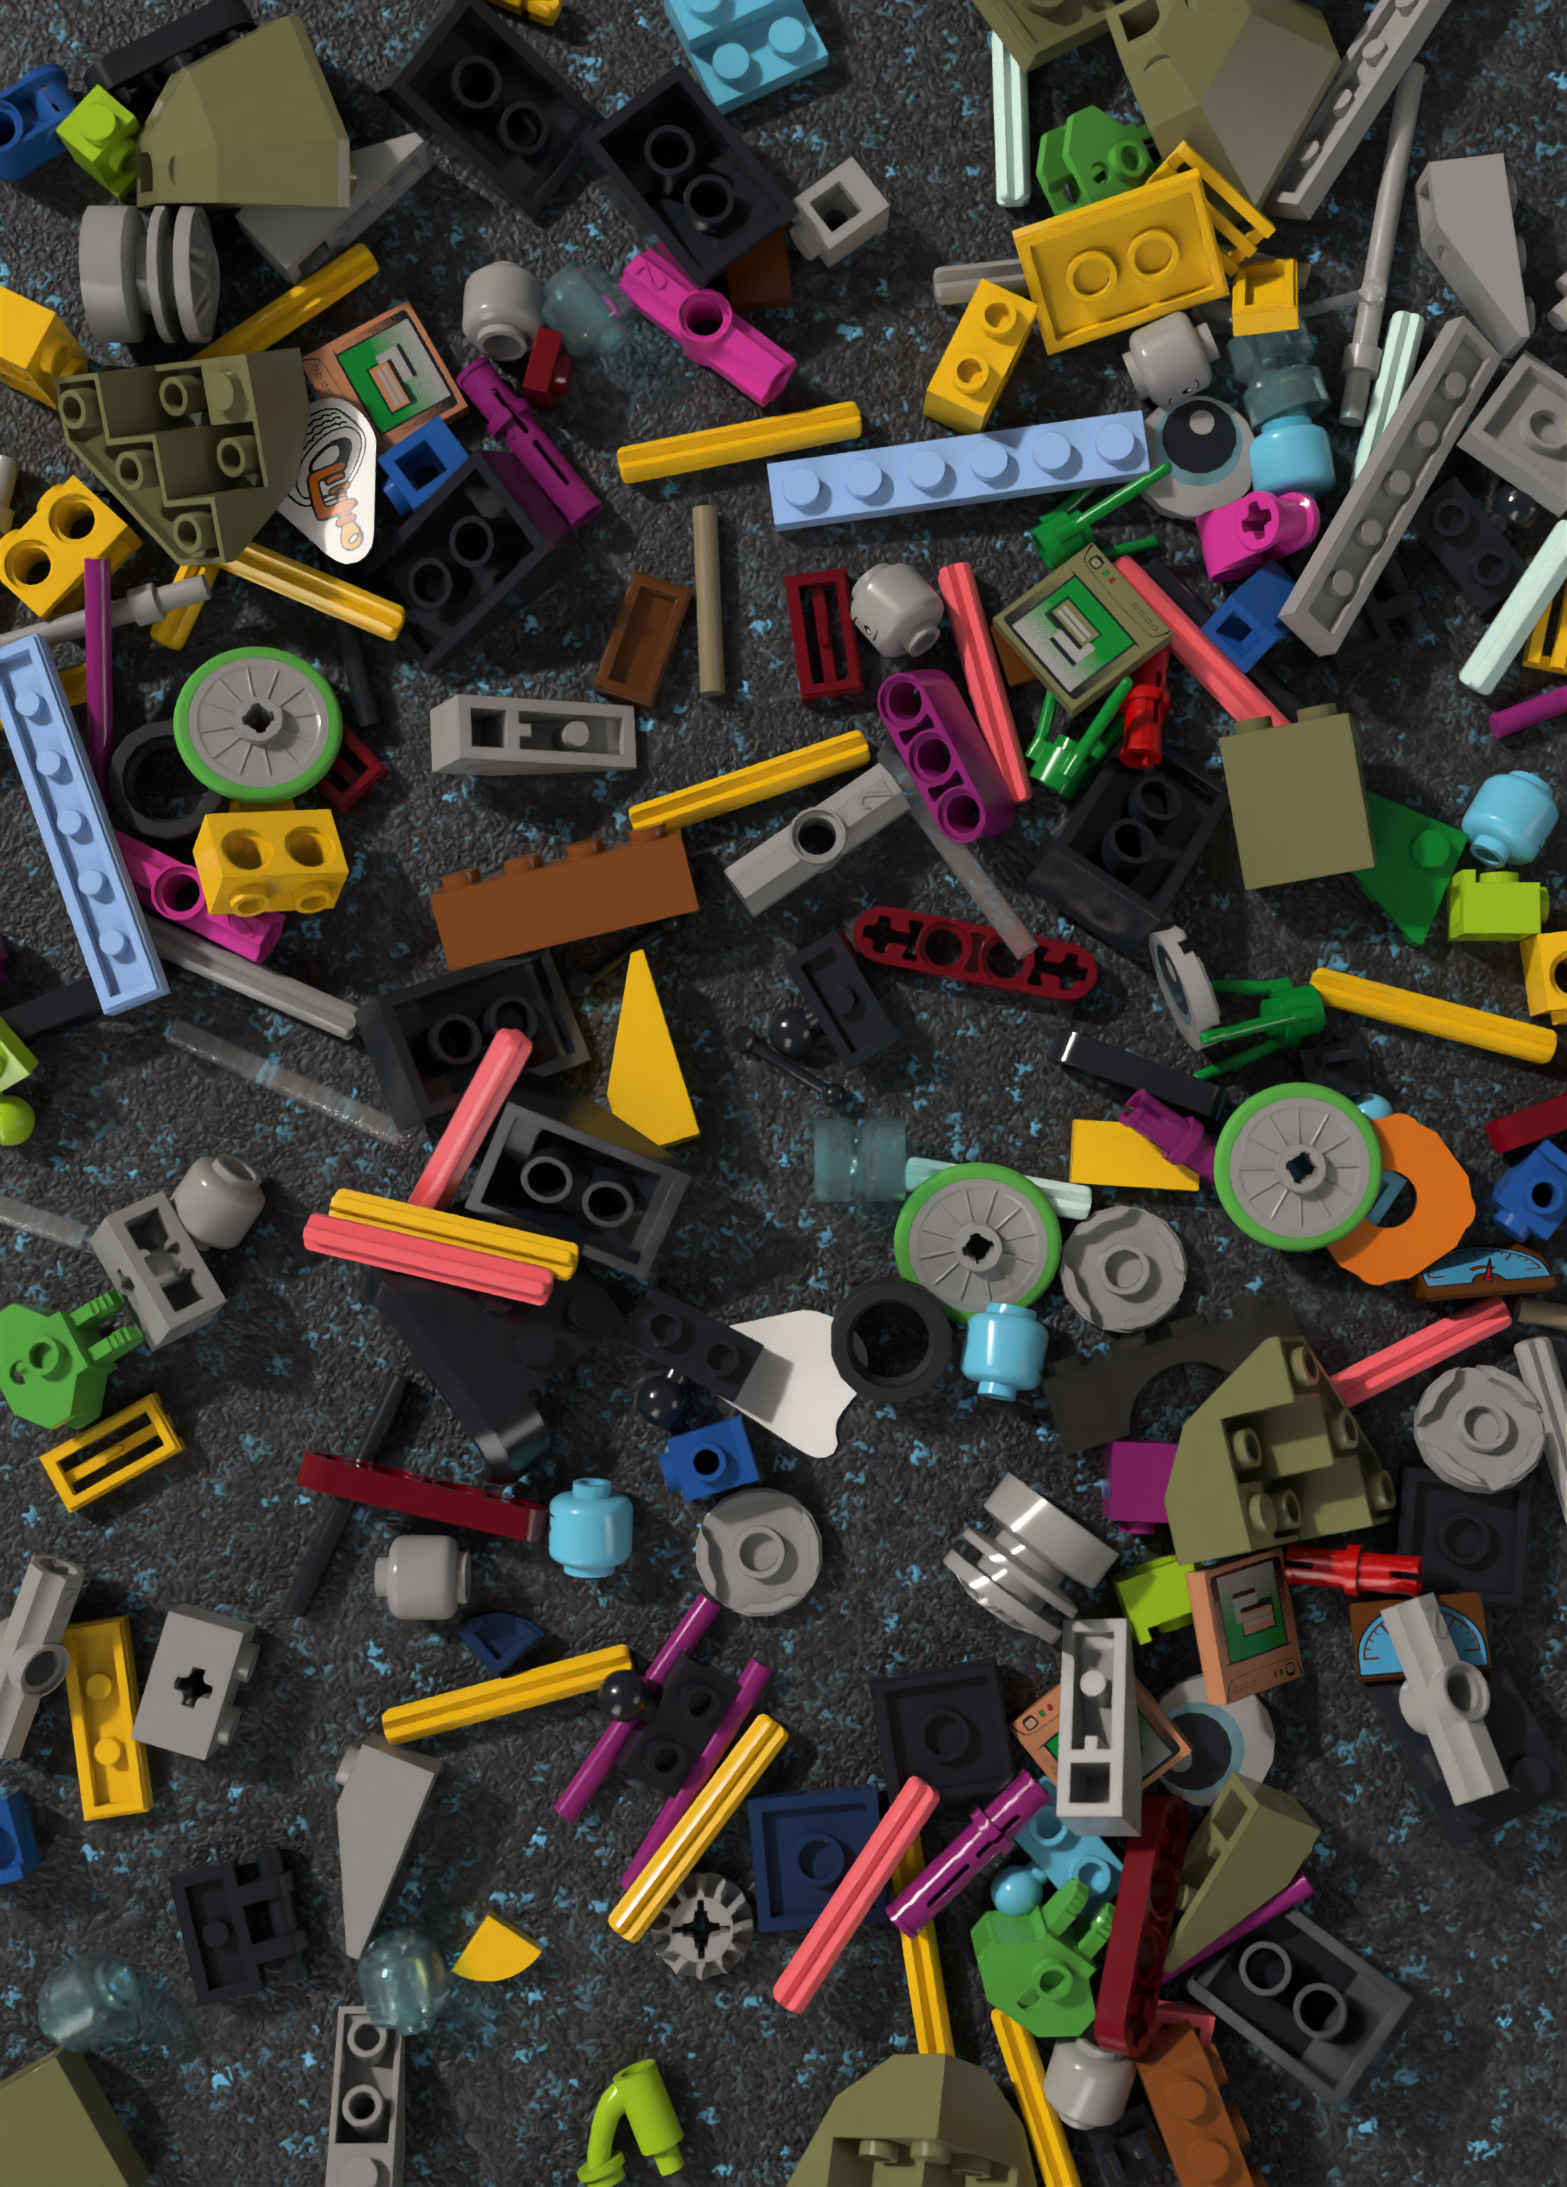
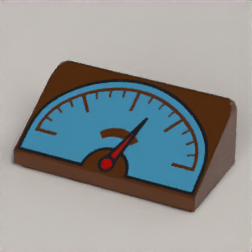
[1409,1241,1556,1301]
[1349,1592,1491,1683]

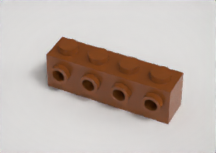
[429,822,699,971]
[1132,2019,1267,2187]

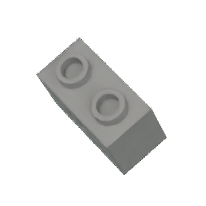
[89,1190,227,1352]
[130,1603,260,1761]

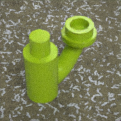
[576,2059,685,2187]

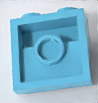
[663,0,828,115]

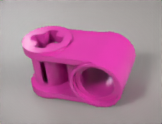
[1195,491,1320,583]

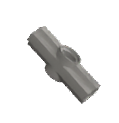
[723,763,911,918]
[0,1555,86,1759]
[1380,1593,1510,1806]

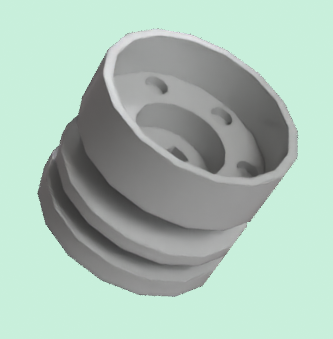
[79,206,220,343]
[942,1472,1119,1645]

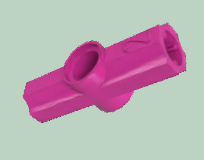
[616,248,796,408]
[113,828,286,965]

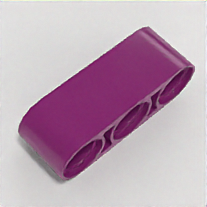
[877,668,1015,843]

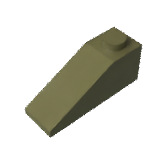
[1164,1771,1321,1974]

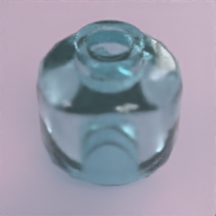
[541,260,634,359]
[356,1928,450,2036]
[38,1951,139,2053]

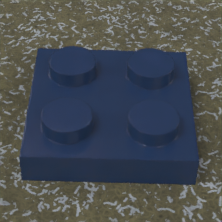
[747,1783,889,1933]

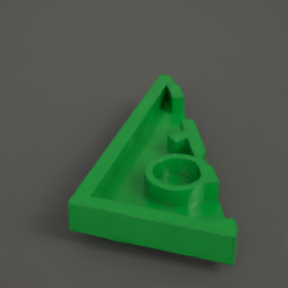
[1350,790,1469,948]

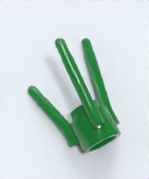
[1030,462,1172,572]
[1024,677,1133,800]
[1193,977,1325,1081]

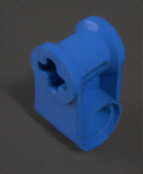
[0,63,79,180]

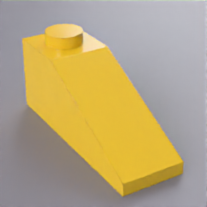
[607,949,702,1148]

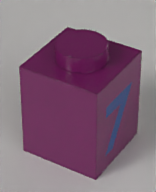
[1102,1438,1178,1534]

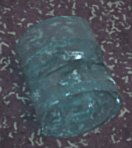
[1226,316,1331,433]
[814,1119,906,1202]

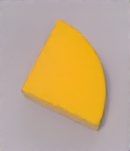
[452,1910,544,1981]

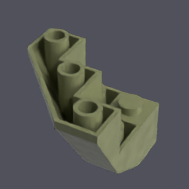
[1104,0,1342,235]
[135,15,357,213]
[54,347,310,566]
[1164,1335,1396,1566]
[786,2054,1037,2187]

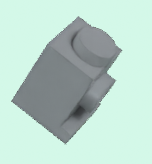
[789,156,890,269]

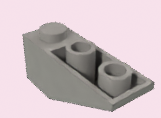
[1413,153,1535,359]
[325,2006,405,2187]

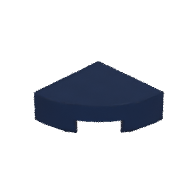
[454,1610,547,1678]

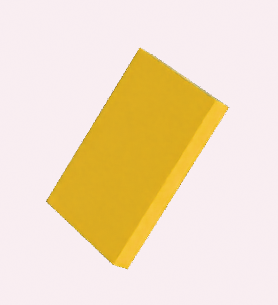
[1012,168,1230,355]

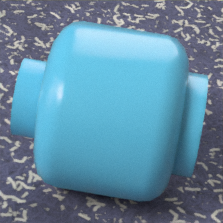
[1248,416,1336,504]
[1461,770,1559,868]
[960,1303,1049,1401]
[548,1478,633,1578]

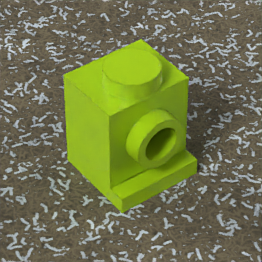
[55,84,142,201]
[1447,869,1550,941]
[1109,1552,1205,1645]

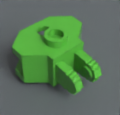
[1036,105,1163,216]
[0,1289,144,1429]
[970,1877,1115,2037]

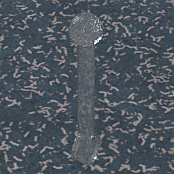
[1265,278,1387,334]

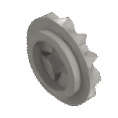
[649,1871,753,1981]

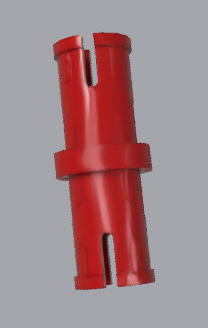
[1120,645,1171,769]
[1285,1543,1423,1598]

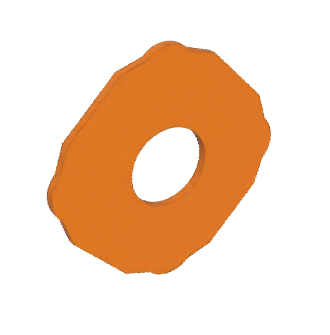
[1306,1113,1476,1285]

